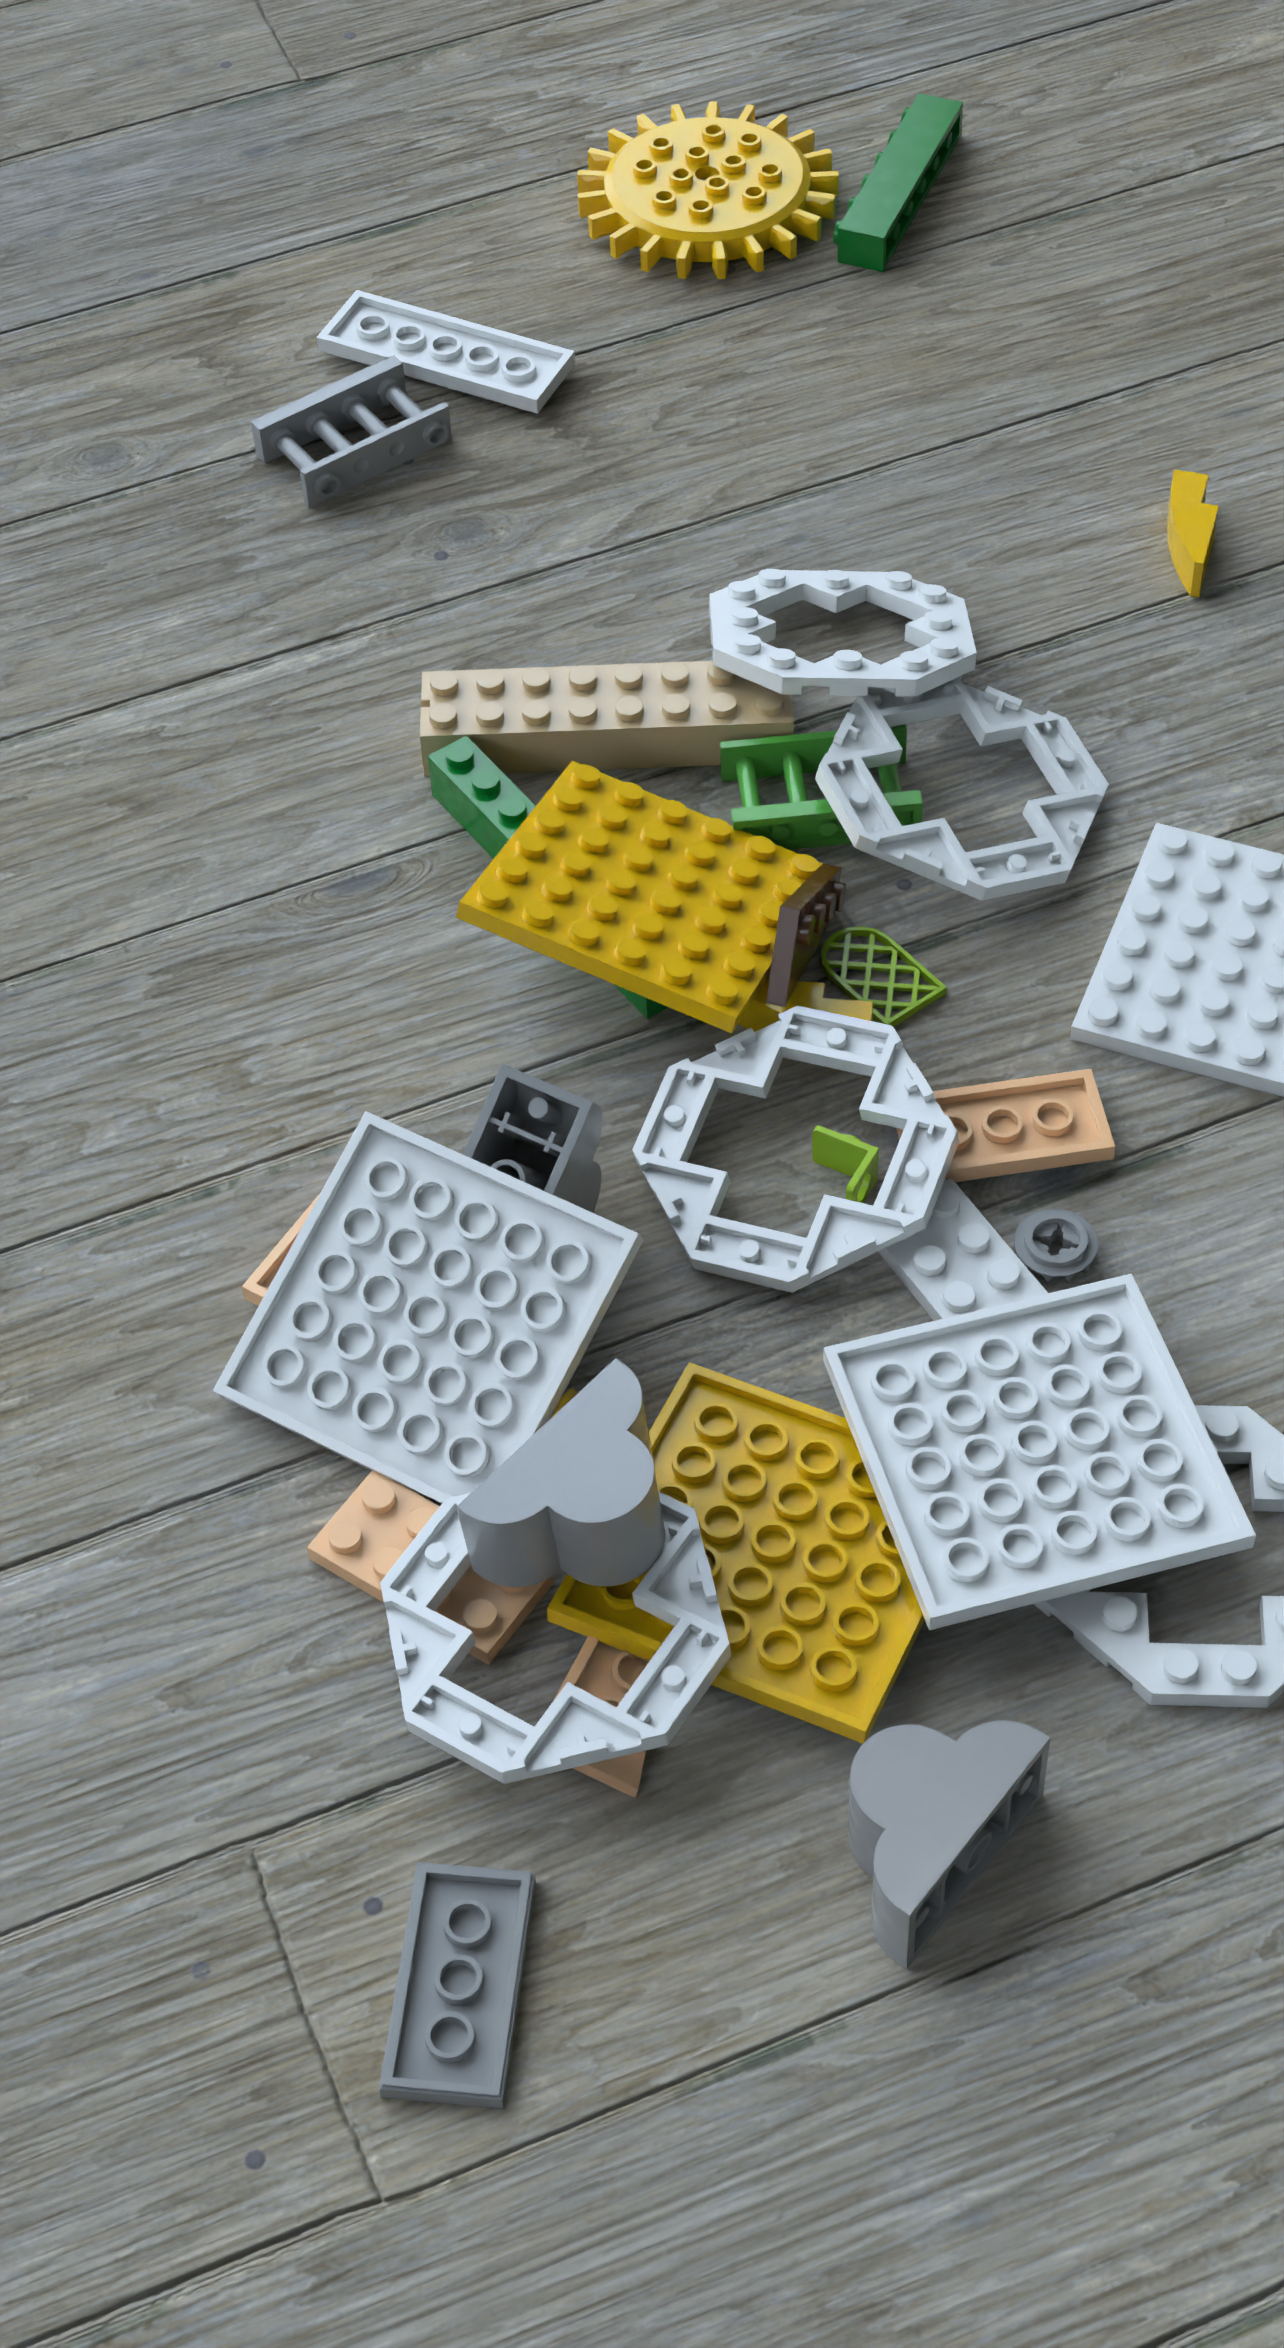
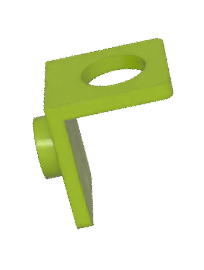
[812,1125,879,1203]

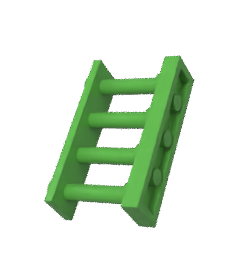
[720,724,923,850]

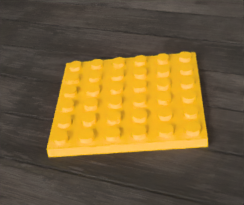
[456,761,823,1034]
[547,1362,925,1744]

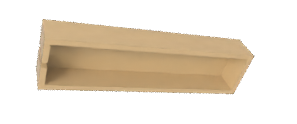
[420,661,794,776]

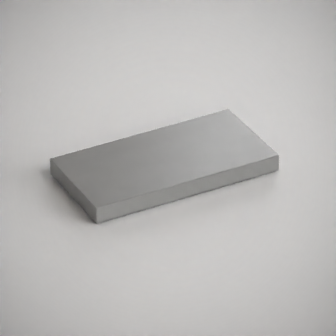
[379,1862,536,2109]

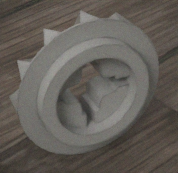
[1014,1209,1098,1283]

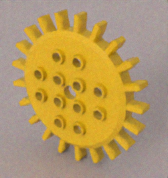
[577,101,839,279]

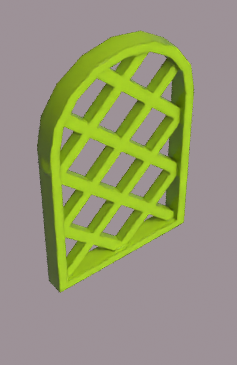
[821,926,947,1027]

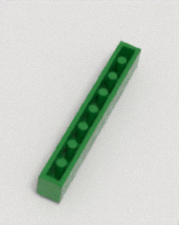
[428,735,668,1019]

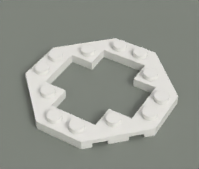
[709,569,977,697]
[815,675,1109,901]
[632,1006,959,1293]
[1034,1405,1284,1708]
[380,1491,732,1784]

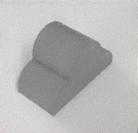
[463,1064,603,1213]
[456,1358,665,1587]
[848,1720,1050,1970]

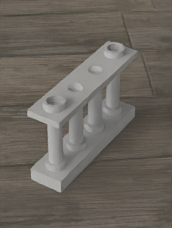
[251,355,452,508]

